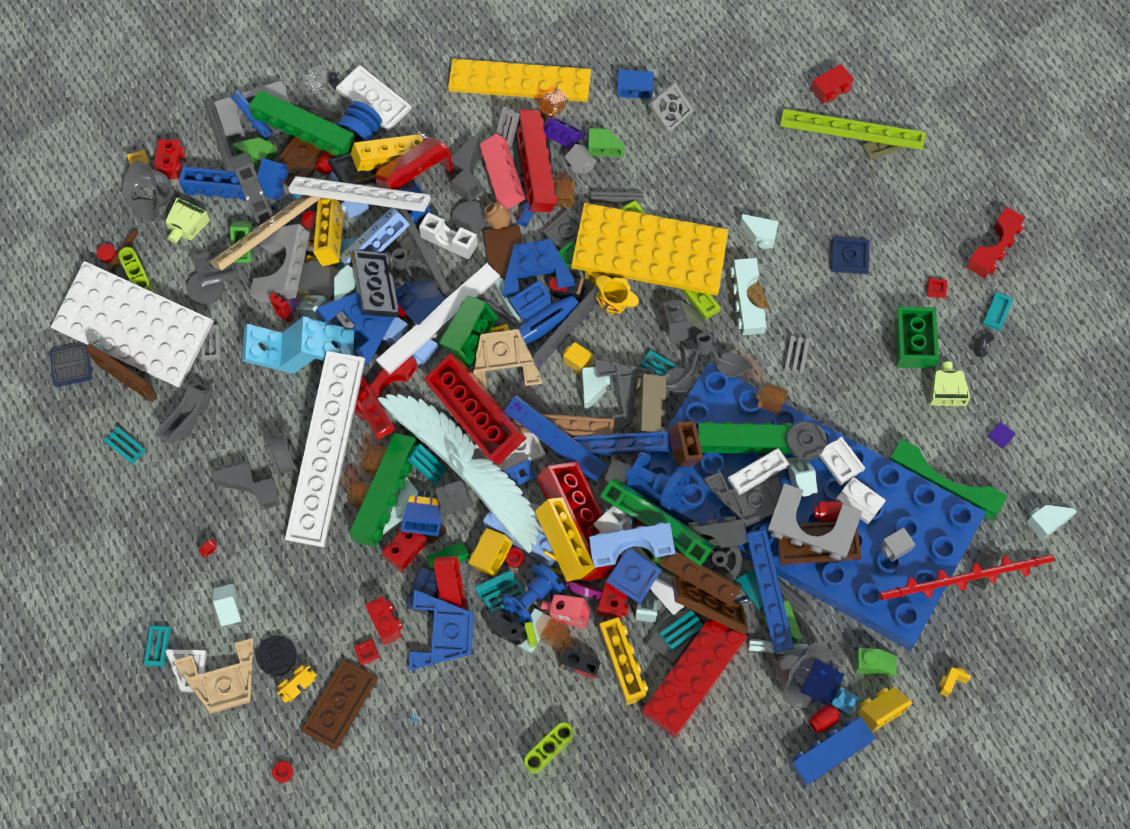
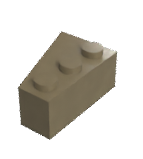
[632,374,666,433]

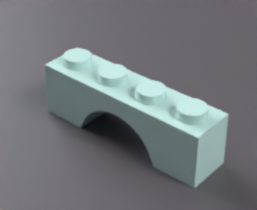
[730,258,767,335]

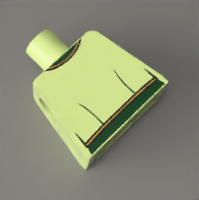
[166,198,210,244]
[930,362,970,406]

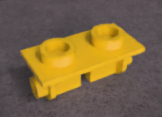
[276,665,317,703]

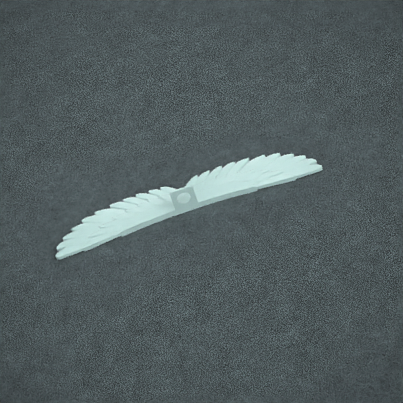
[378,394,538,553]

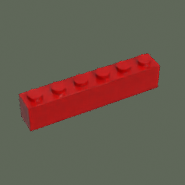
[516,110,557,213]

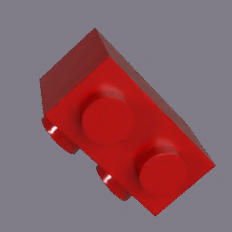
[153,139,186,180]
[382,528,428,573]
[598,573,631,621]
[365,596,403,645]

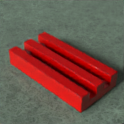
[269,292,294,323]

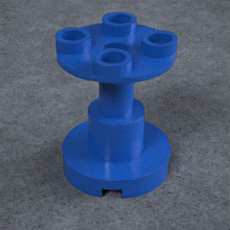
[625,452,689,510]
[502,562,565,626]

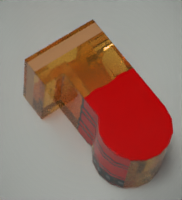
[301,211,317,247]

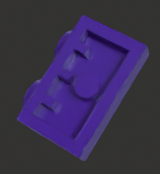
[543,117,586,149]

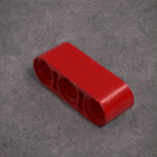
[434,556,466,609]

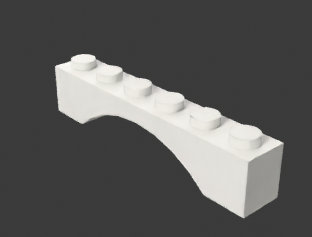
[594,506,684,615]

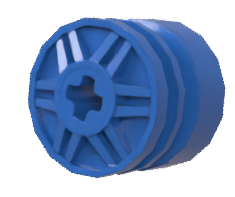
[336,101,383,142]

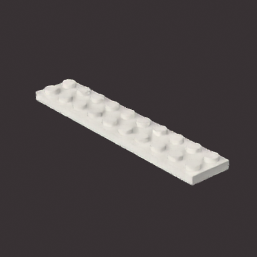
[285,351,365,548]

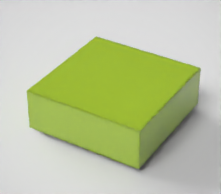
[524,622,538,648]

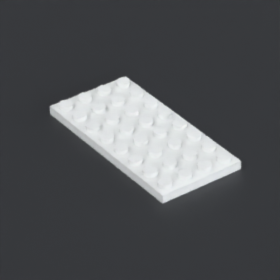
[51,261,214,388]

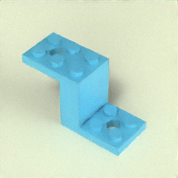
[242,317,354,374]

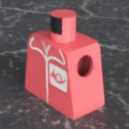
[541,595,590,629]

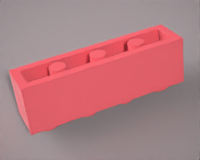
[480,134,525,209]

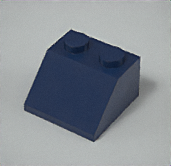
[395,280,446,325]

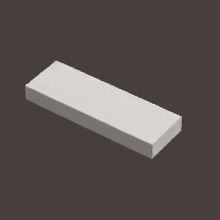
[728,448,789,495]

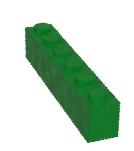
[249,90,355,157]
[697,421,793,455]
[349,433,418,547]

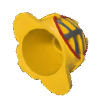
[596,275,639,315]

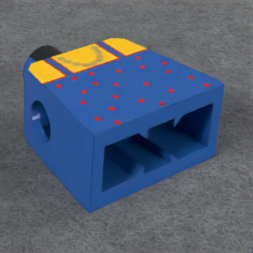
[401,491,441,536]

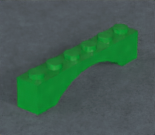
[890,439,1008,520]
[600,478,715,566]

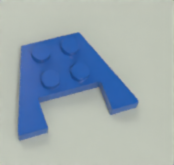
[502,239,575,298]
[315,293,395,366]
[409,590,474,670]

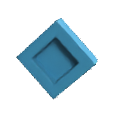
[831,687,859,716]

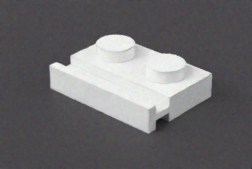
[819,437,865,485]
[835,477,886,524]

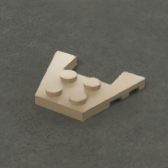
[473,329,543,391]
[174,638,253,714]

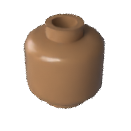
[484,202,511,229]

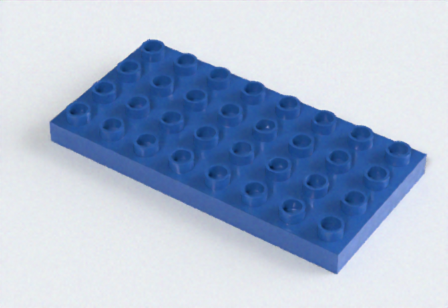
[634,363,986,651]

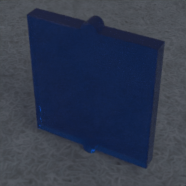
[800,659,845,706]

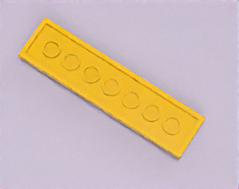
[448,59,591,102]

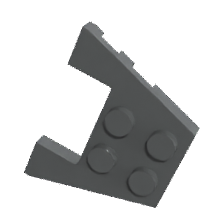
[594,360,655,431]
[704,455,781,527]

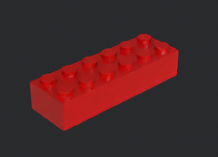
[424,353,527,465]
[536,462,622,582]
[642,618,747,739]

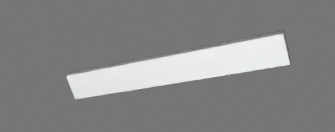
[288,176,431,212]
[376,264,500,375]

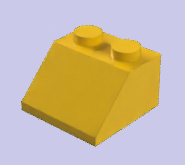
[858,687,913,733]

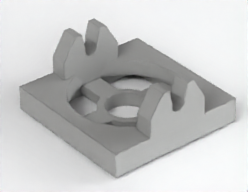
[648,82,694,133]

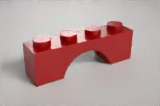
[966,206,1026,279]
[355,357,418,421]

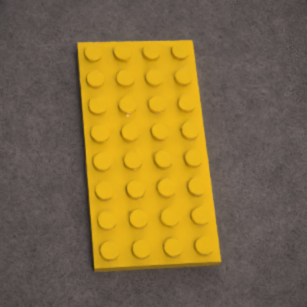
[571,203,728,296]

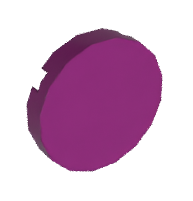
[563,579,603,599]

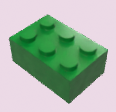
[439,295,499,366]
[894,307,939,369]

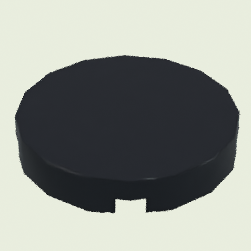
[256,635,297,676]

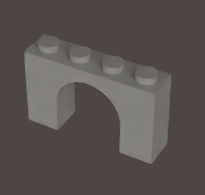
[214,81,290,145]
[250,224,310,303]
[768,483,862,561]

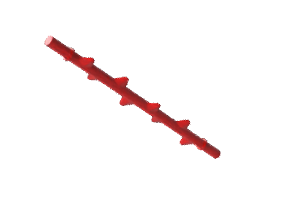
[879,554,1055,601]

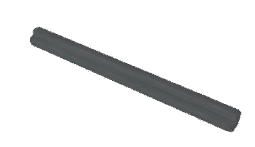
[204,98,234,172]

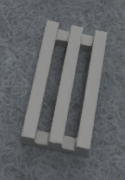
[496,107,520,147]
[201,324,221,362]
[784,335,810,375]

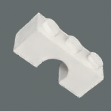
[419,212,477,260]

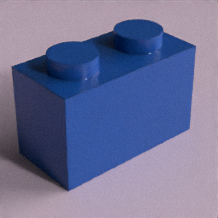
[617,70,654,99]
[257,158,289,200]

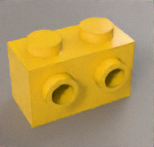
[469,528,513,577]

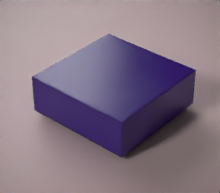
[987,422,1015,449]

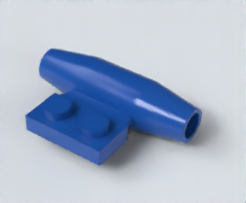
[508,280,579,344]

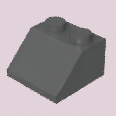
[663,300,707,343]

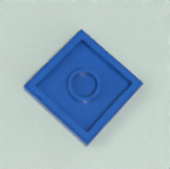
[606,548,662,603]

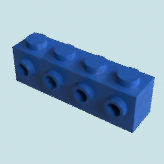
[179,167,246,201]
[791,717,876,787]

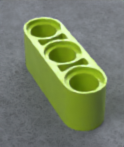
[119,247,153,292]
[524,722,573,774]

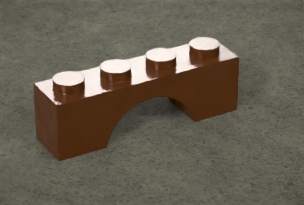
[660,546,742,606]

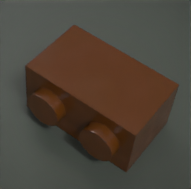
[668,421,703,468]

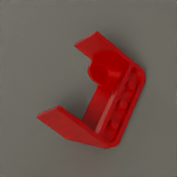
[375,138,453,190]

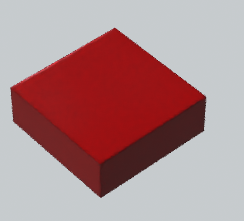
[927,278,947,299]
[354,639,380,666]

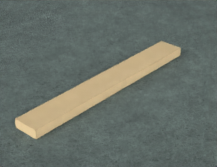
[211,195,322,270]

